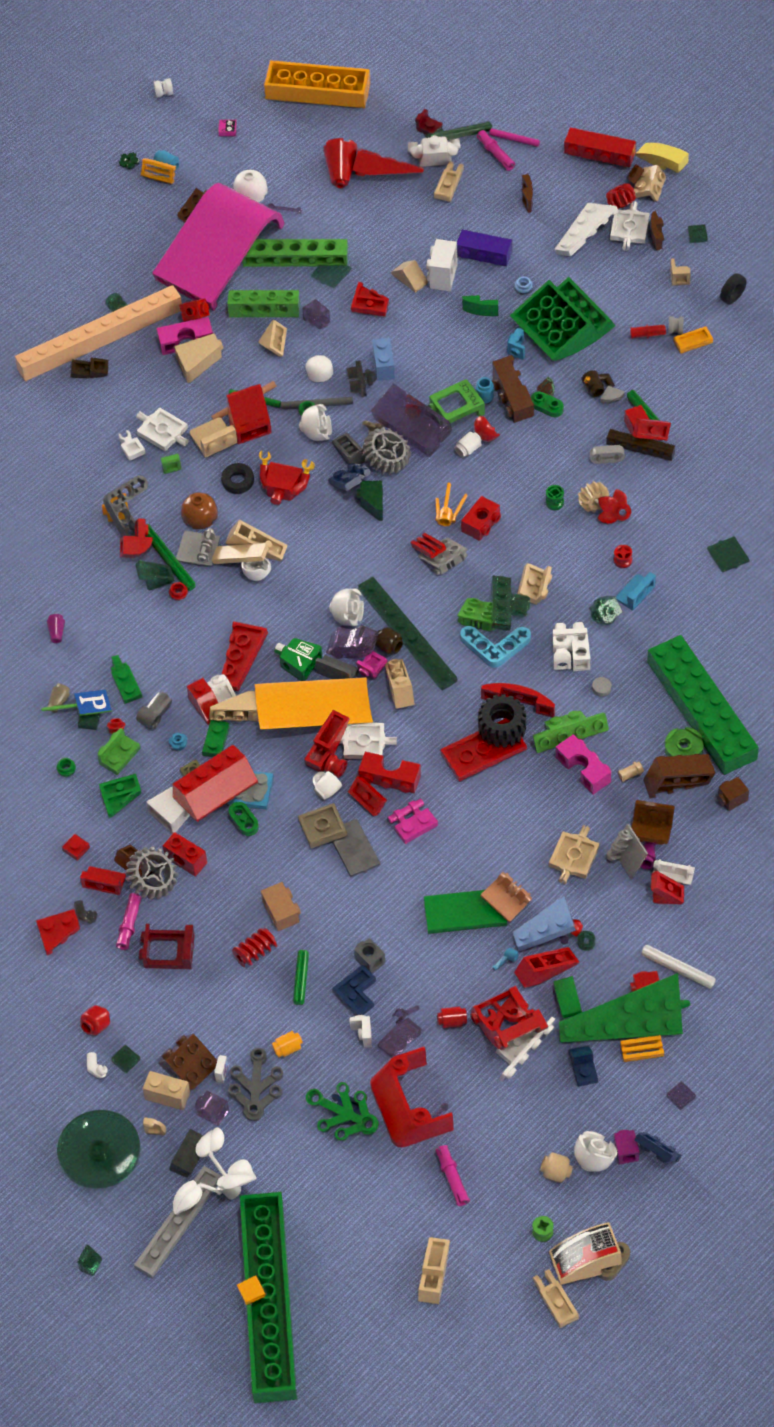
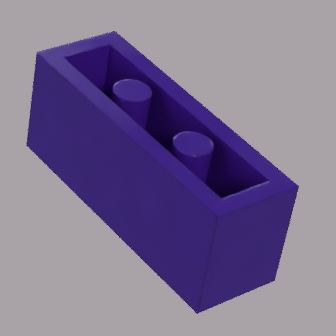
[457,229,512,266]

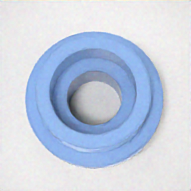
[515,276,532,293]

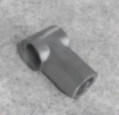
[136,692,172,729]

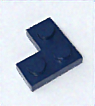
[332,965,376,1016]

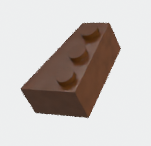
[492,355,534,423]
[643,754,715,799]

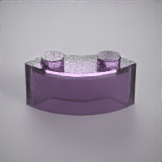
[326,625,379,659]

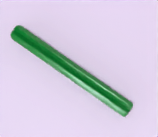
[145,524,196,591]

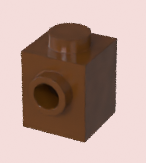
[717,777,749,811]

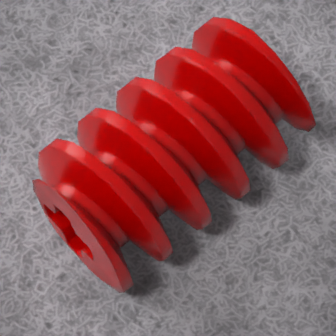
[232,928,278,967]

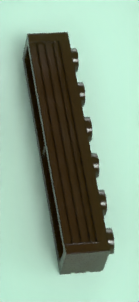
[606,429,675,461]

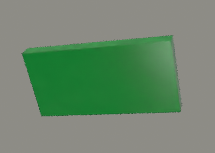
[424,890,507,934]

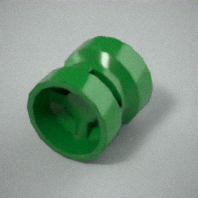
[546,485,564,511]

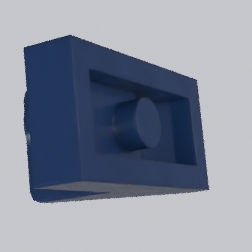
[569,1045,598,1087]

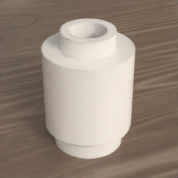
[454,432,481,458]

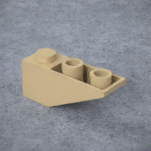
[385,659,415,708]
[209,691,259,722]

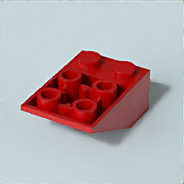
[226,384,272,445]

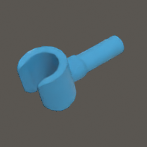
[493,948,519,971]

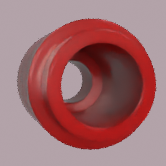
[437,1006,467,1029]

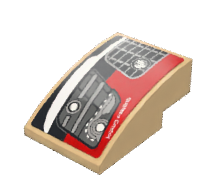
[549,1222,622,1285]

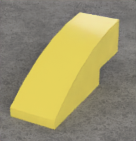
[636,143,689,173]

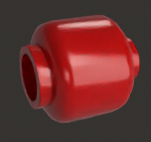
[80,1005,110,1035]

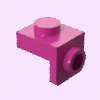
[356,650,388,679]

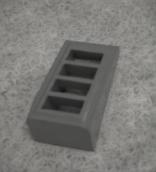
[332,433,366,465]

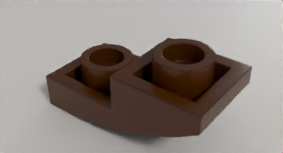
[651,211,664,251]

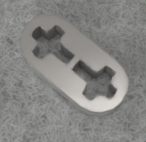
[590,445,625,464]

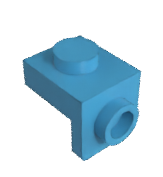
[507,328,525,360]

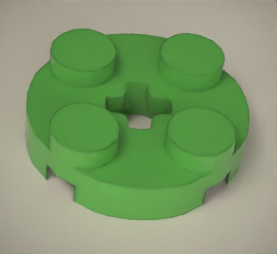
[665,727,703,756]

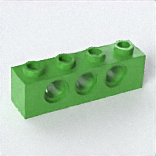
[228,290,300,317]

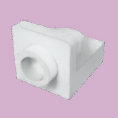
[207,674,236,703]
[350,1015,372,1048]

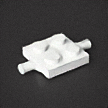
[610,202,650,251]
[136,407,189,451]
[339,723,397,759]

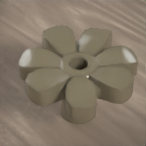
[362,420,385,434]

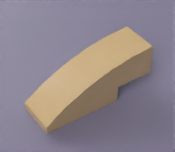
[418,1237,450,1304]

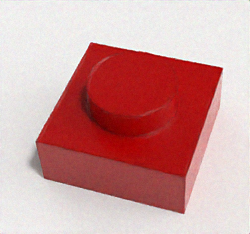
[62,834,90,861]

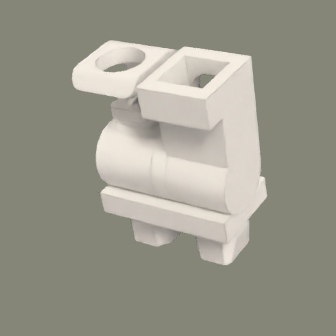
[553,622,590,671]

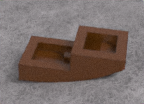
[522,173,533,213]

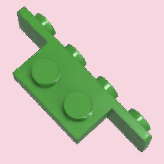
[533,710,609,753]

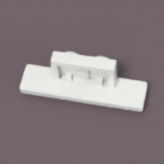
[496,1017,555,1082]

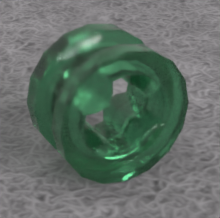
[577,931,596,951]

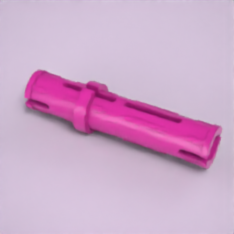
[477,130,516,171]
[116,893,142,950]
[435,1145,470,1206]

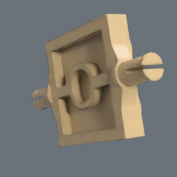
[549,825,600,884]

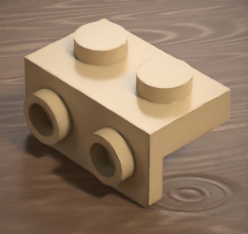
[634,165,666,201]
[517,563,552,605]

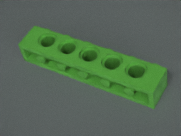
[242,239,348,267]

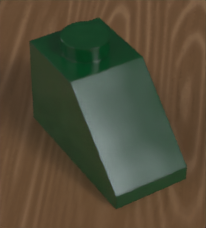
[357,480,383,521]

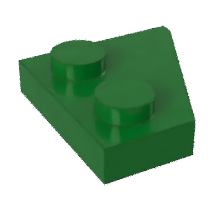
[99,773,142,818]

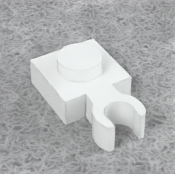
[119,430,146,461]

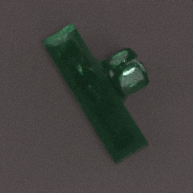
[491,575,530,631]

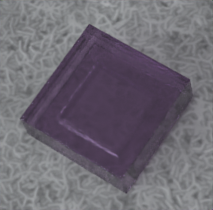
[666,1081,696,1110]

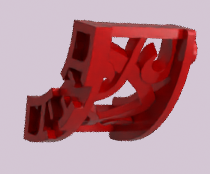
[470,986,549,1050]

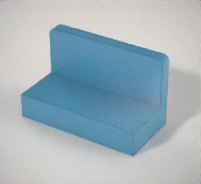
[616,572,656,610]

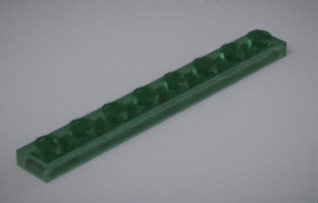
[358,577,458,691]

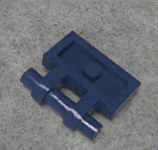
[328,463,371,491]
[634,1132,682,1163]

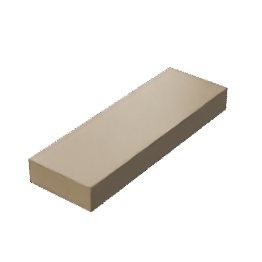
[212,543,269,564]

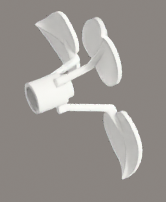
[173,1127,257,1216]

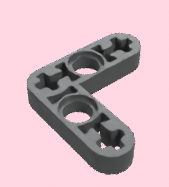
[103,475,148,537]

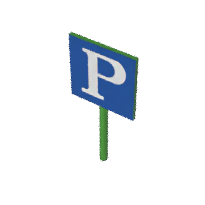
[41,689,112,716]

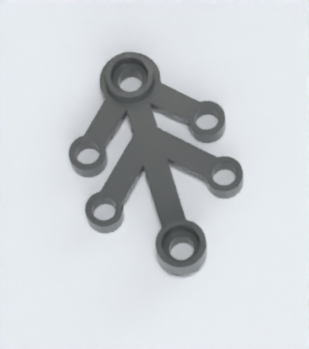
[228,1048,283,1121]

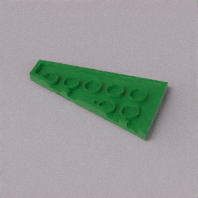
[559,973,683,1042]

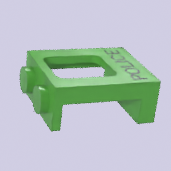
[428,379,485,432]

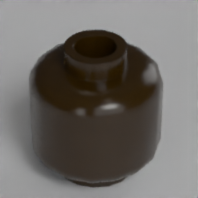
[374,627,403,655]

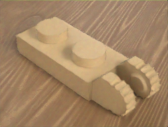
[434,161,464,202]
[533,1269,579,1328]

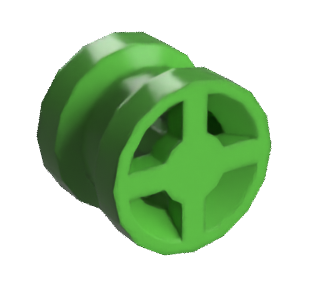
[532,1216,553,1242]

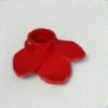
[597,489,632,524]

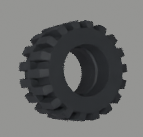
[478,694,526,748]

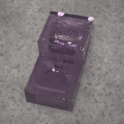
[377,1018,422,1058]

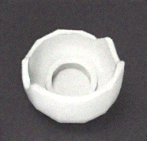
[306,355,333,382]
[241,558,271,581]

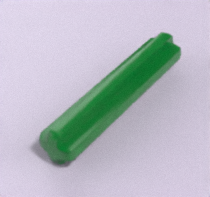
[627,390,659,420]
[293,950,309,1005]

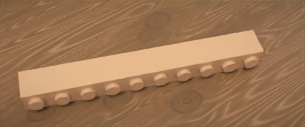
[15,285,182,381]

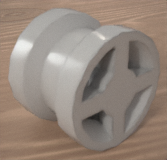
[668,316,684,334]

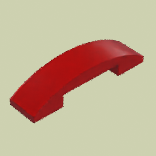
[481,683,555,718]

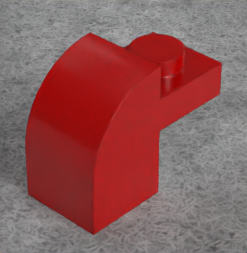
[120,518,153,558]

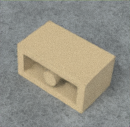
[143,1071,190,1110]

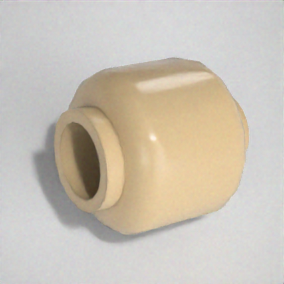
[540,1152,573,1183]

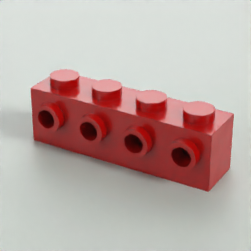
[564,127,636,167]

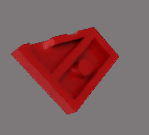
[351,282,389,317]
[36,909,80,956]

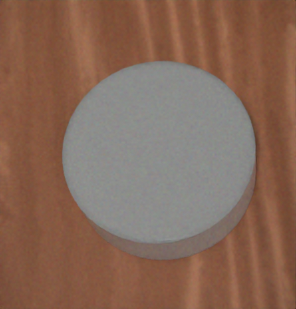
[592,677,612,697]

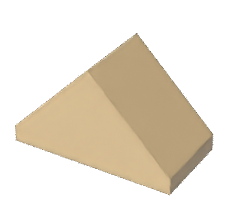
[391,260,428,293]

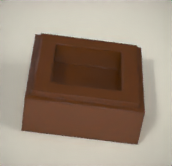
[626,164,644,184]

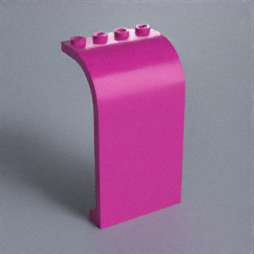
[153,183,285,311]

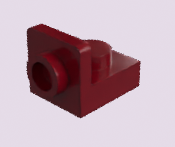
[415,109,443,137]

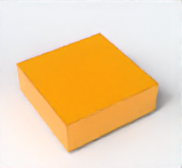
[237,1276,265,1305]

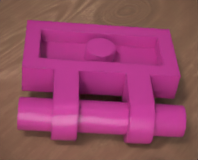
[387,798,438,844]

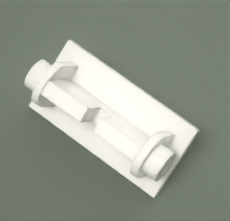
[653,859,695,885]

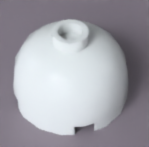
[233,170,268,202]
[299,404,332,441]
[329,589,364,626]
[574,1131,617,1172]

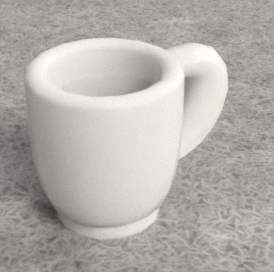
[313,771,342,800]

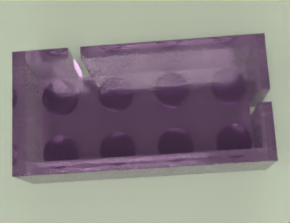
[371,383,452,457]

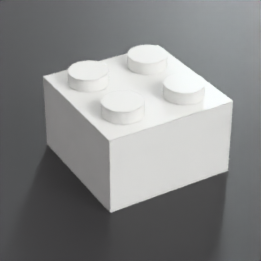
[426,239,458,291]

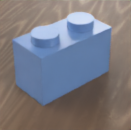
[372,338,395,381]

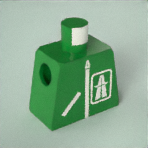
[274,638,323,681]

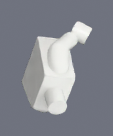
[408,136,461,167]

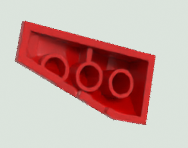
[352,148,424,177]

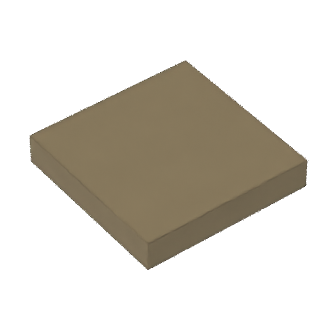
[298,803,348,848]

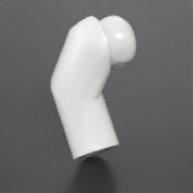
[86,1052,108,1078]

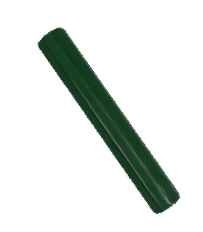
[433,121,492,140]

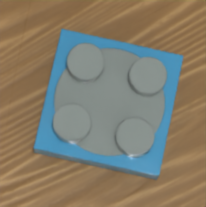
[228,771,274,810]

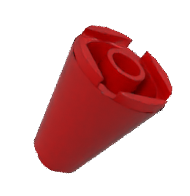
[323,138,358,188]

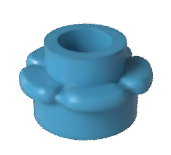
[169,733,187,751]

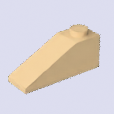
[225,520,288,561]

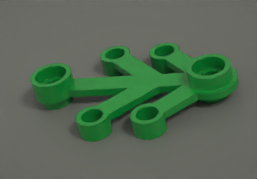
[306,1082,379,1141]

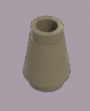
[47,683,70,713]

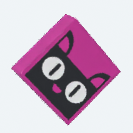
[219,120,237,136]

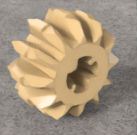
[578,481,609,513]

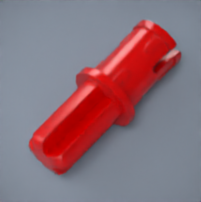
[630,324,666,339]

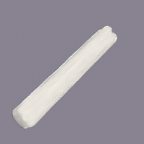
[642,945,716,988]

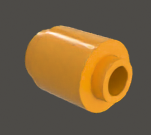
[271,1031,303,1058]

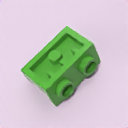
[97,728,141,775]

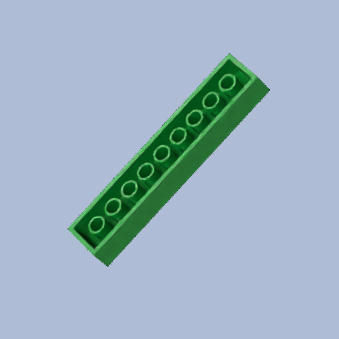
[240,1192,297,1403]

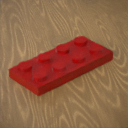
[440,718,527,782]

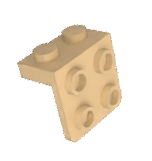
[190,417,237,458]

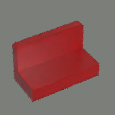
[80,866,126,896]

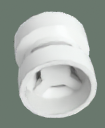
[154,78,173,98]

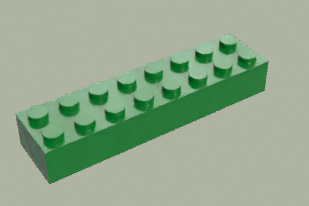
[647,635,759,775]

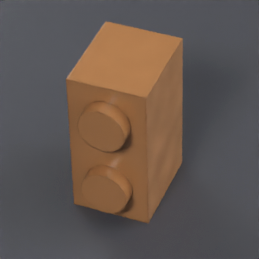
[261,882,301,931]

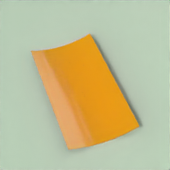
[255,677,373,729]

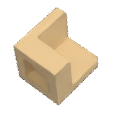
[670,258,690,286]

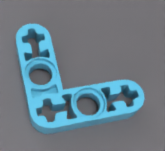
[460,626,531,668]

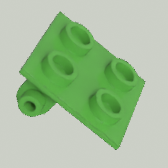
[457,598,503,632]

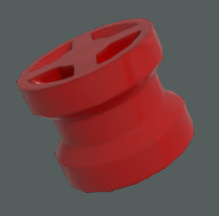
[614,545,633,568]
[324,754,348,778]

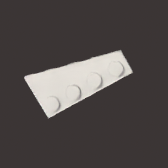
[555,203,619,256]

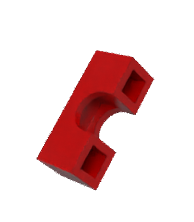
[358,751,421,794]

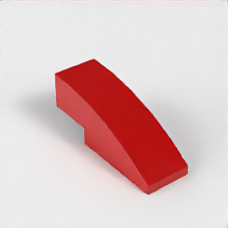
[304,710,350,772]

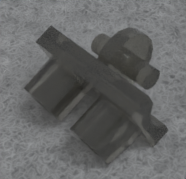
[346,360,377,397]

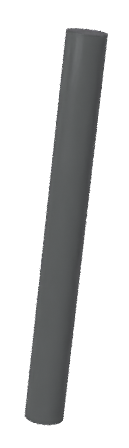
[281,397,353,409]

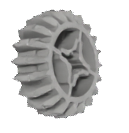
[362,427,411,475]
[125,847,178,900]

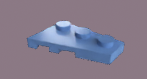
[513,896,576,951]

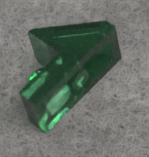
[135,560,174,590]

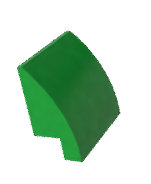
[510,277,615,361]

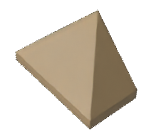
[258,320,287,357]

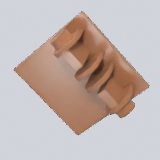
[480,872,532,922]

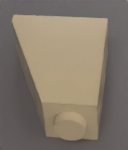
[174,333,223,383]

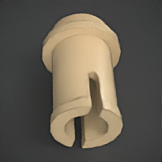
[618,761,644,782]

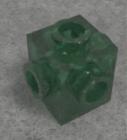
[589,596,623,625]

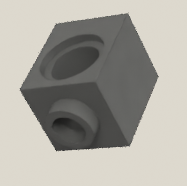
[354,938,386,973]

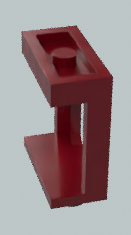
[139,924,195,969]

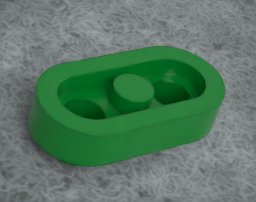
[531,392,564,417]
[229,802,259,836]

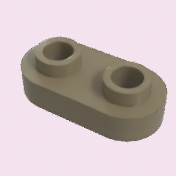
[599,1242,630,1281]

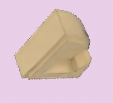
[143,1117,167,1135]

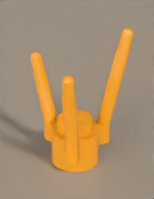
[435,482,468,526]

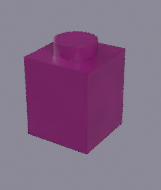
[614,1129,639,1165]

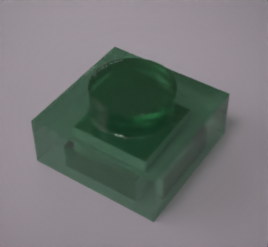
[111,1044,140,1074]

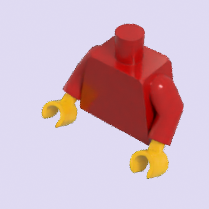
[259,451,315,505]

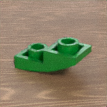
[462,295,499,317]
[553,976,582,1018]

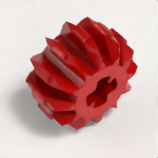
[606,184,636,209]

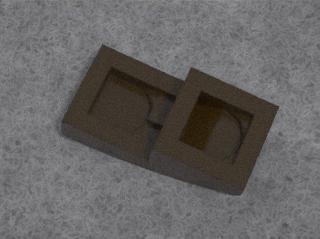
[70,357,108,378]

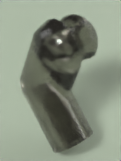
[74,900,98,923]

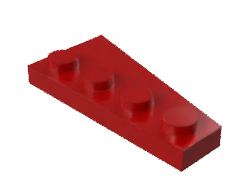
[222,621,268,692]

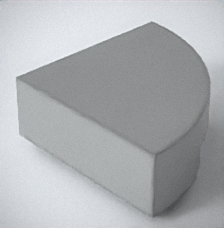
[600,386,624,404]

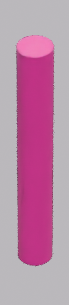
[489,128,540,147]

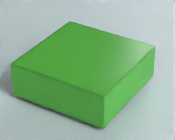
[161,454,181,474]

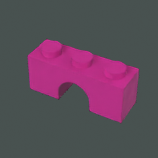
[157,317,213,355]
[556,734,612,795]

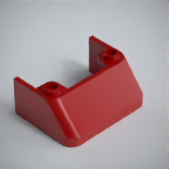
[370,1046,454,1148]

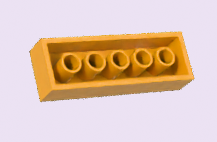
[264,60,371,108]

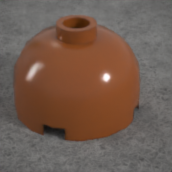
[181,492,218,529]

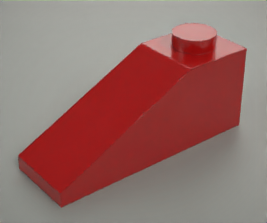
[514,947,579,988]

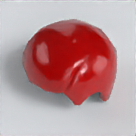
[474,416,500,442]

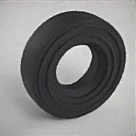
[720,273,747,305]
[221,463,254,494]

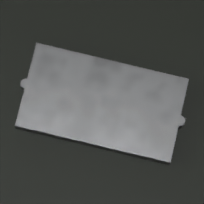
[332,819,380,877]

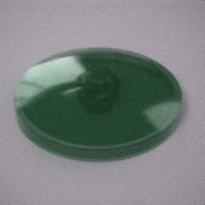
[57,1110,141,1189]

